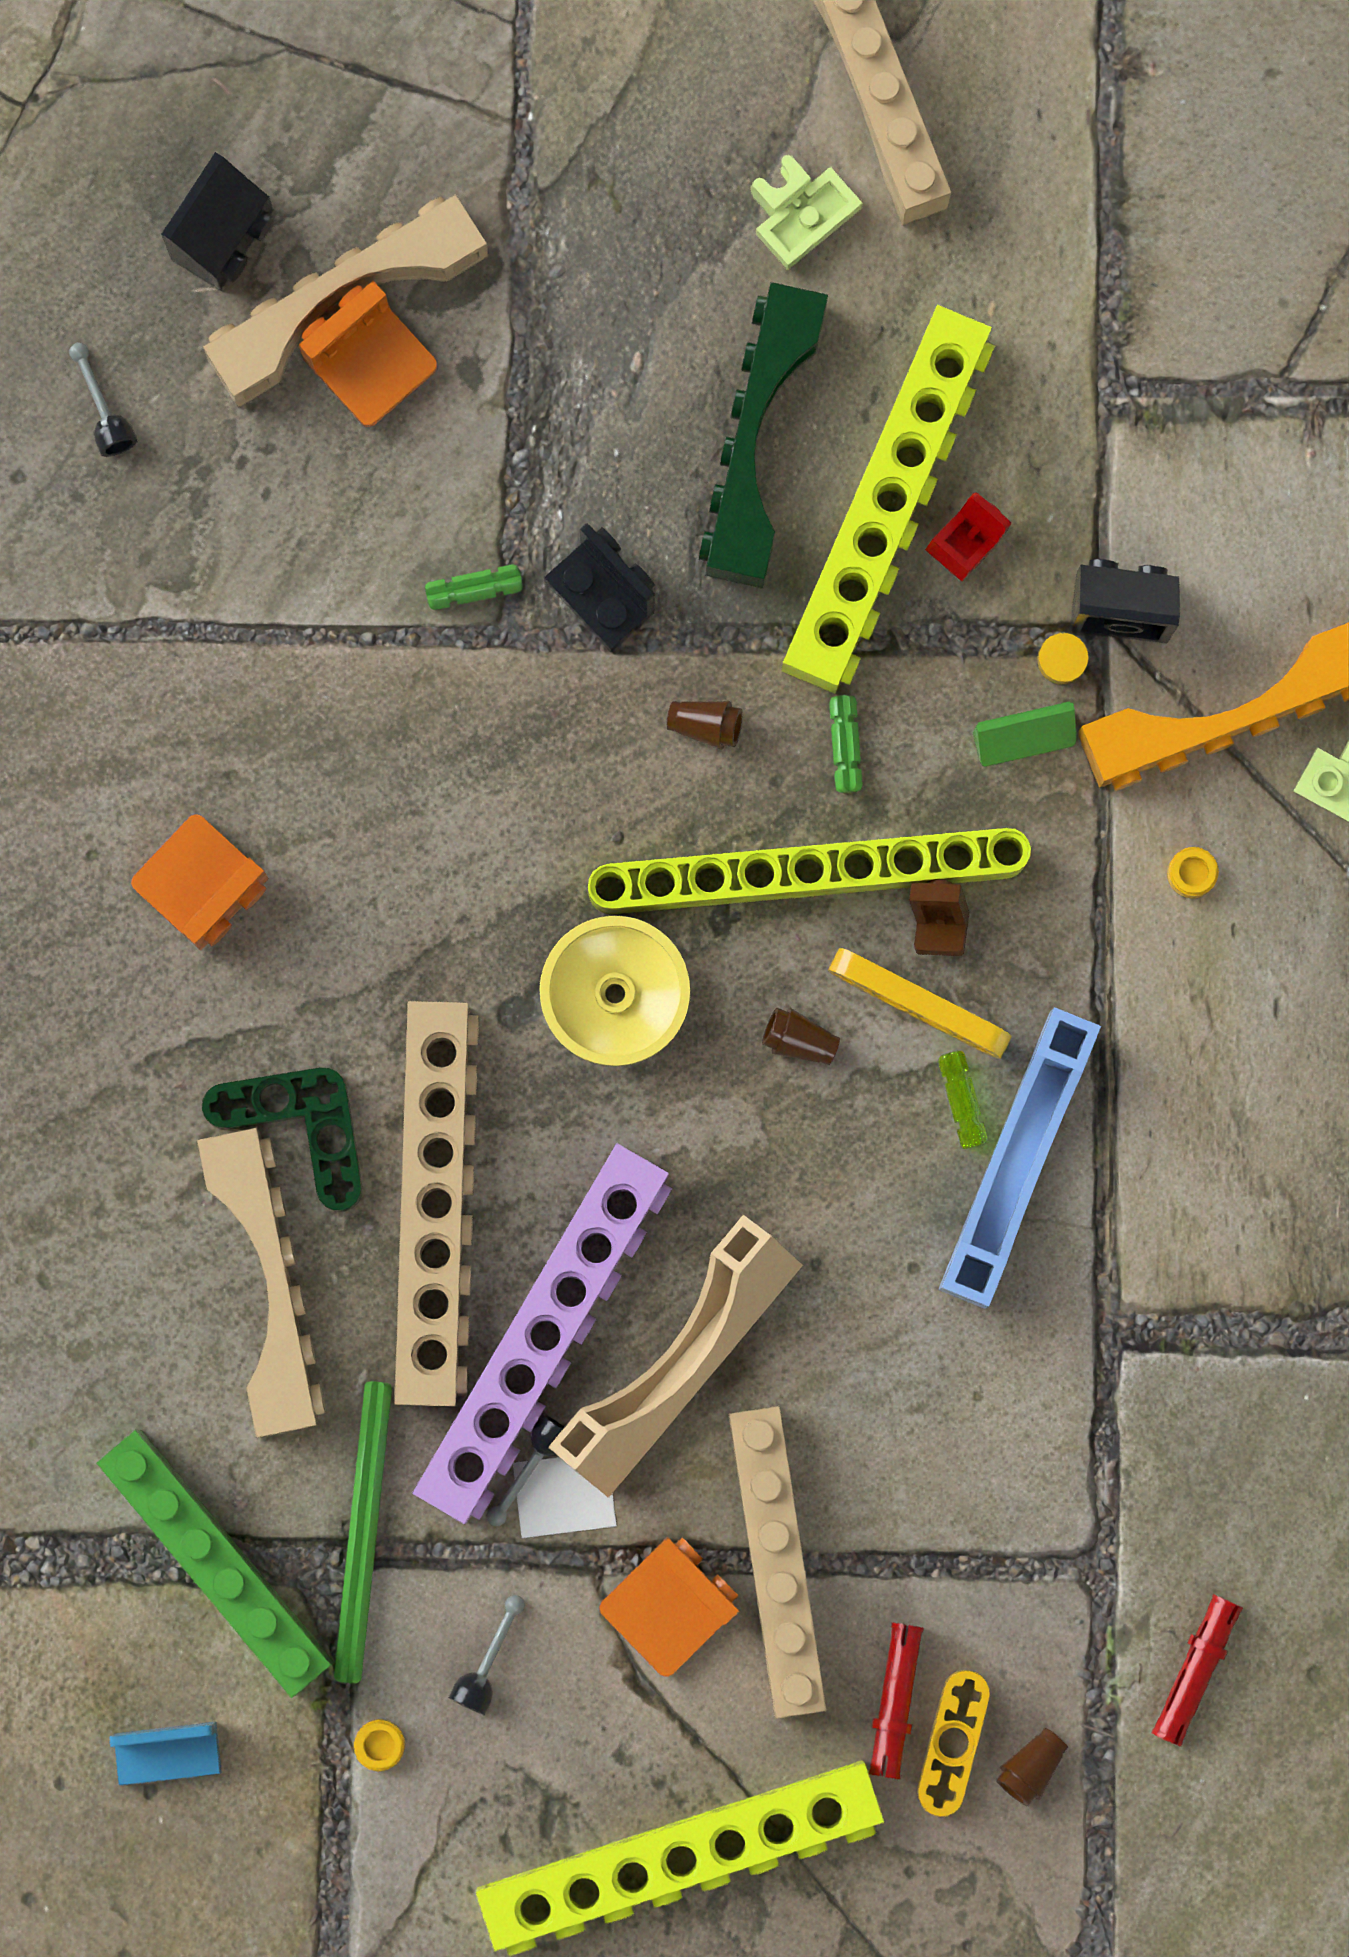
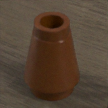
[667,701,743,750]
[762,1007,840,1065]
[996,1728,1068,1806]

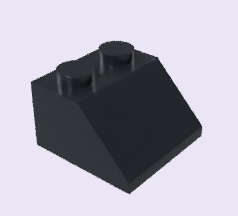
[161,152,275,291]
[1069,559,1180,644]

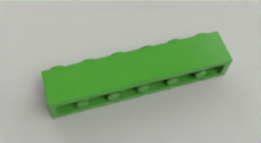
[96,1430,335,1698]

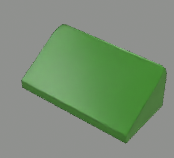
[973,701,1077,767]

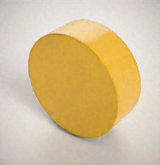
[1038,633,1088,685]
[1167,847,1219,898]
[354,1719,405,1771]

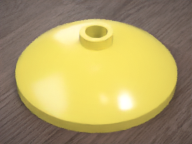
[540,916,690,1066]

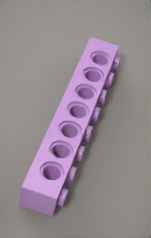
[412,1143,673,1524]

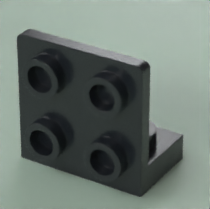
[544,523,655,653]

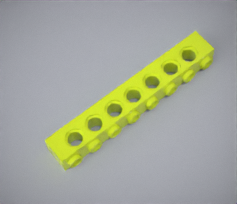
[781,305,995,694]
[476,1760,884,1956]

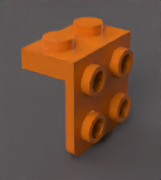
[299,281,437,427]
[131,814,269,951]
[600,1537,739,1677]

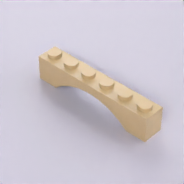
[813,0,951,225]
[203,194,488,407]
[197,1128,326,1438]
[549,1215,803,1498]
[728,1406,826,1718]

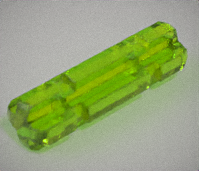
[938,1051,988,1149]

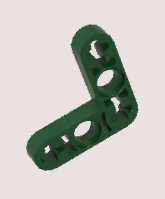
[202,1067,362,1212]

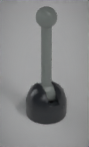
[69,342,138,457]
[487,1413,565,1526]
[448,1595,525,1716]

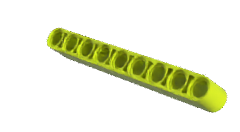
[588,828,1031,914]

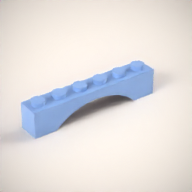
[938,1007,1101,1309]

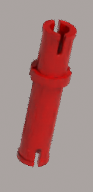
[1151,1594,1243,1747]
[868,1622,924,1780]

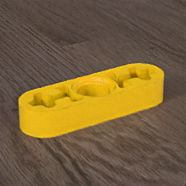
[917,1670,990,1816]

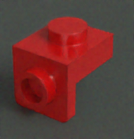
[925,492,1011,582]

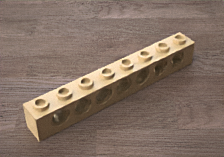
[395,1001,479,1407]

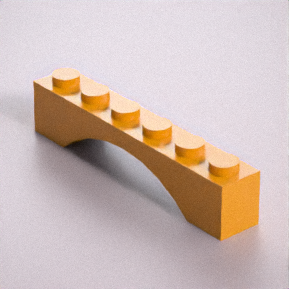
[1077,622,1349,791]

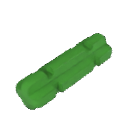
[425,564,523,610]
[829,695,863,793]

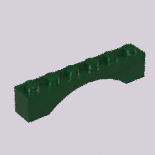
[698,282,828,589]

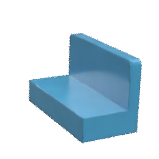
[109,1722,222,1785]

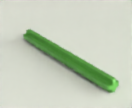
[334,1381,392,1684]

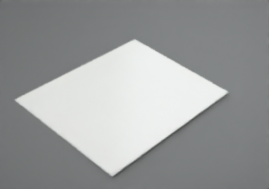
[513,1457,616,1538]

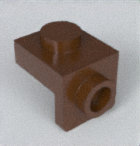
[909,879,970,956]

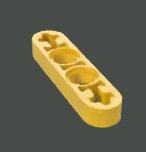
[828,948,1012,1059]

